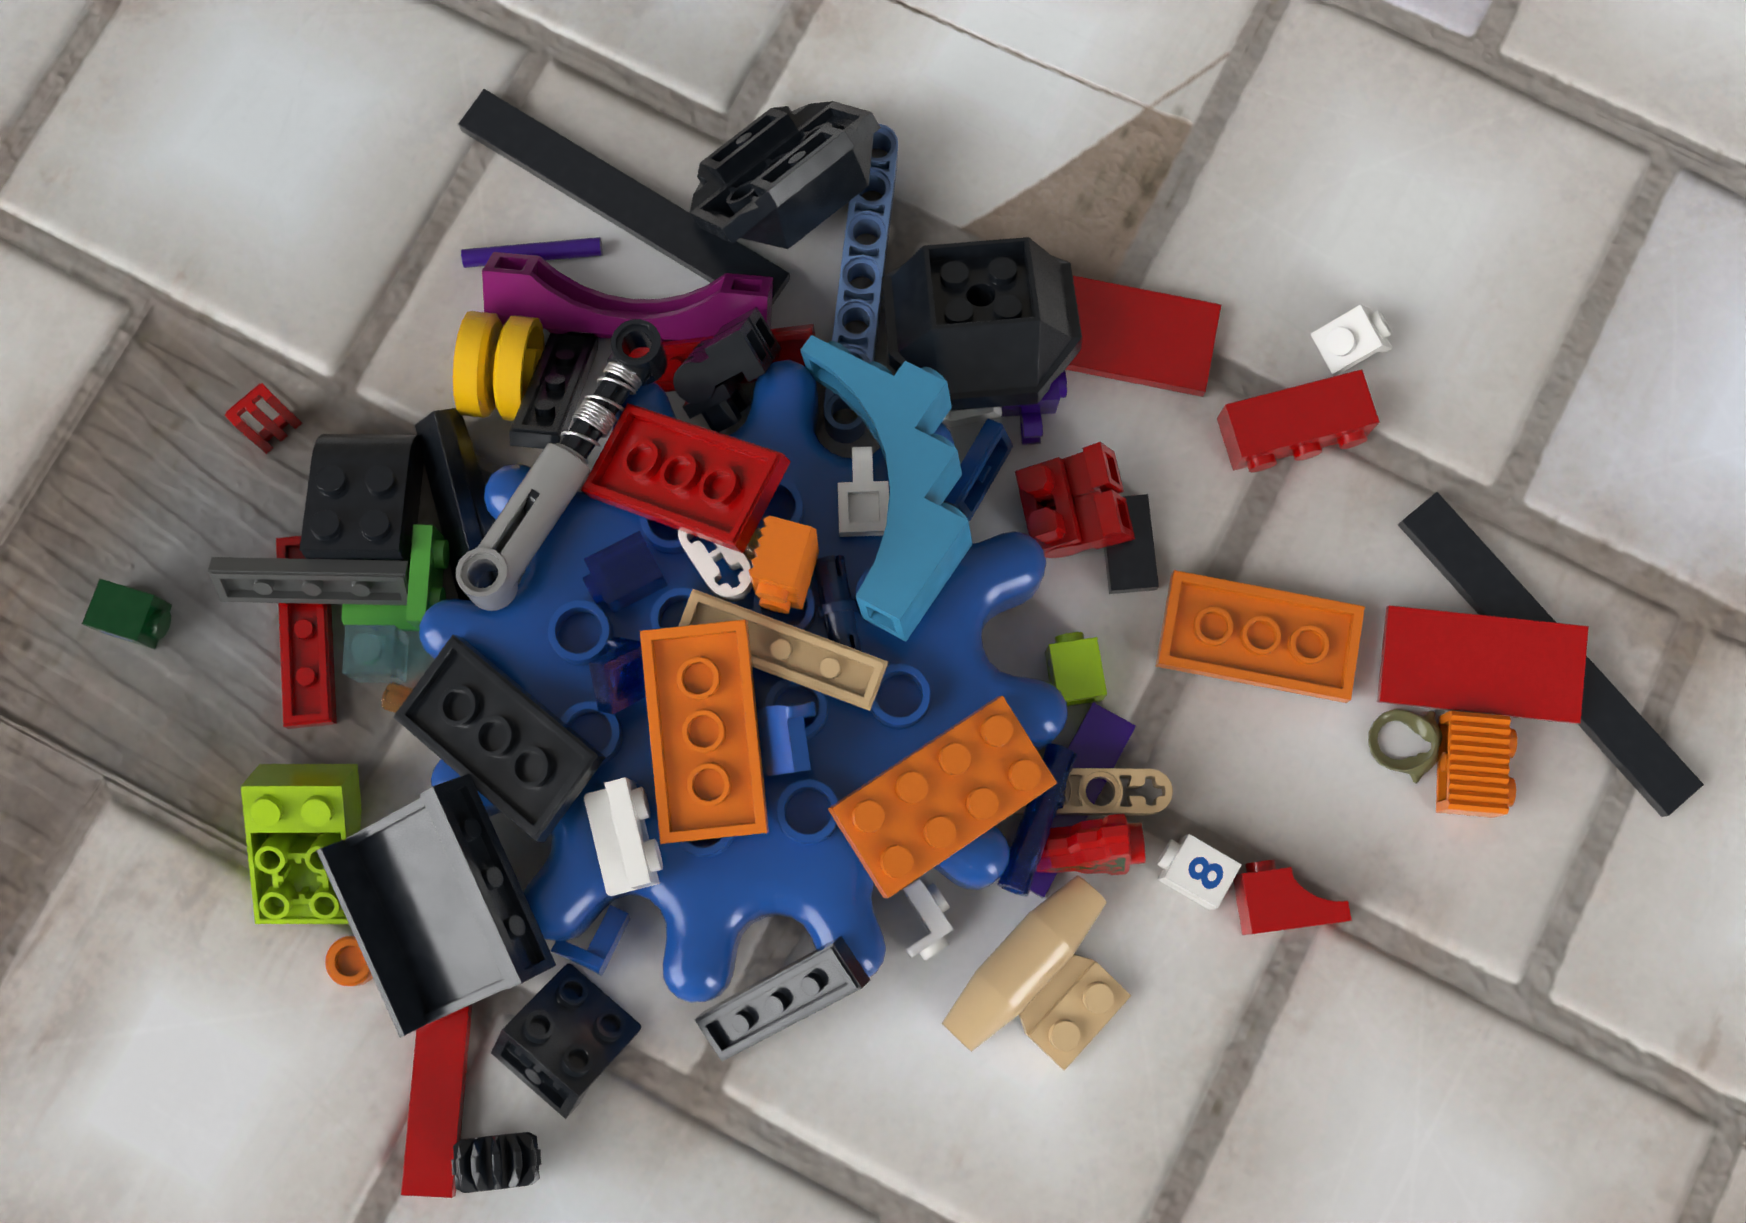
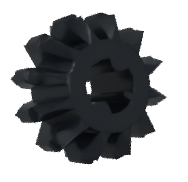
[451,1132,541,1193]

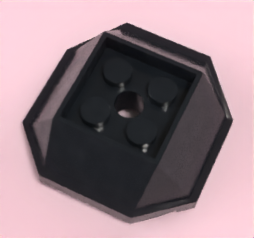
[690,101,881,249]
[882,237,1082,411]

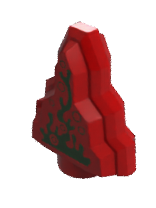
[1022,813,1146,875]

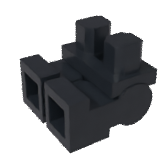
[673,307,781,432]

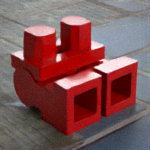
[1015,442,1135,558]

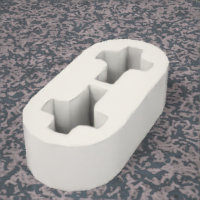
[678,530,753,602]

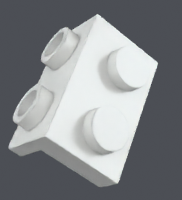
[584,777,663,896]

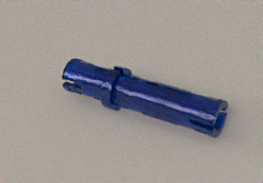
[997,744,1077,897]

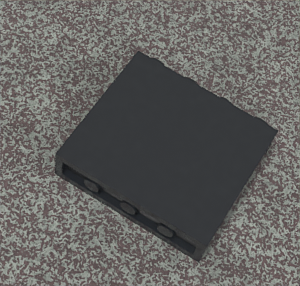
[316,774,556,1038]

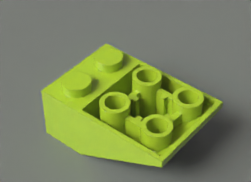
[241,764,362,924]

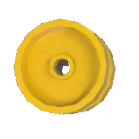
[452,311,545,421]

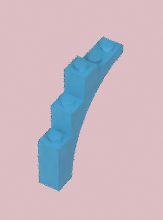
[800,335,973,642]

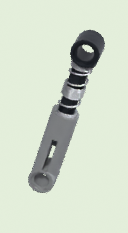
[456,319,667,611]

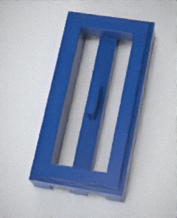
[943,418,1013,521]

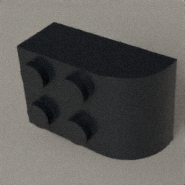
[299,434,424,566]

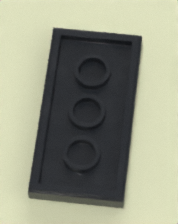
[393,634,606,842]

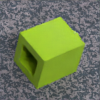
[1044,632,1107,707]

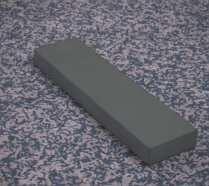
[208,557,410,605]

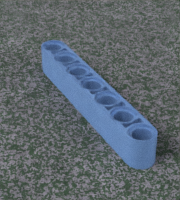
[824,124,898,443]

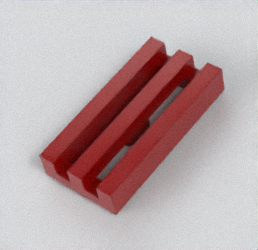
[225,383,303,454]

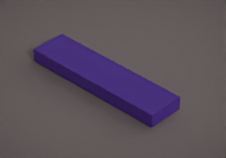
[1002,702,1136,898]

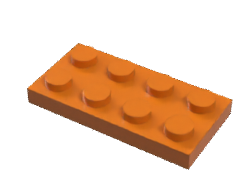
[1155,570,1365,703]
[640,619,769,844]
[828,696,1057,899]

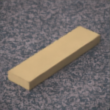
[678,589,889,711]

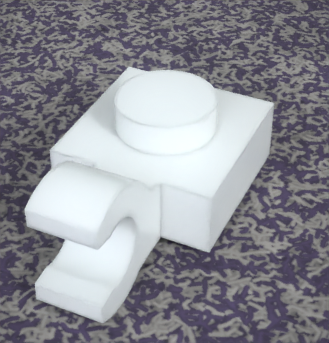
[838,447,889,537]

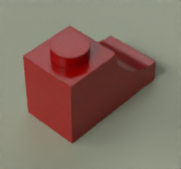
[1233,860,1352,935]

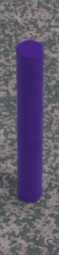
[461,237,603,268]

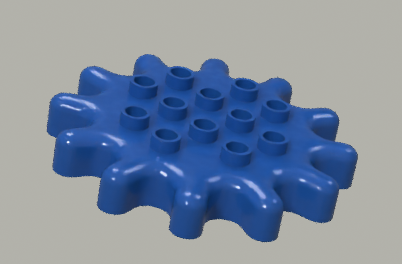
[419,360,1068,1003]

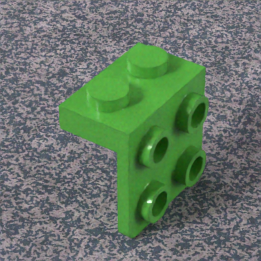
[341,524,450,631]

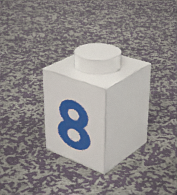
[1157,834,1242,910]

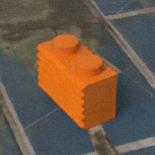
[748,516,819,614]
[1436,711,1517,818]

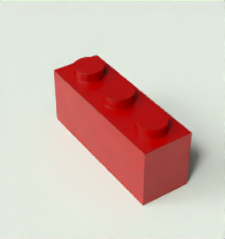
[1217,369,1380,473]

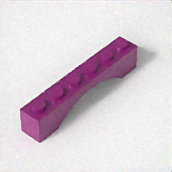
[482,252,773,341]

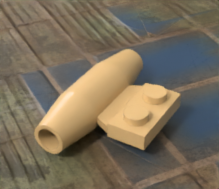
[942,875,1131,1071]

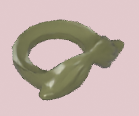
[1368,709,1442,783]

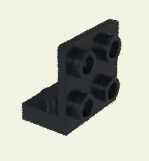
[491,963,641,1119]

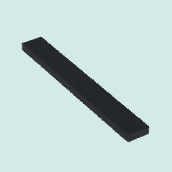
[458,89,790,305]
[1398,492,1704,817]

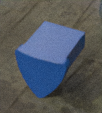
[757,701,816,777]
[551,905,630,976]

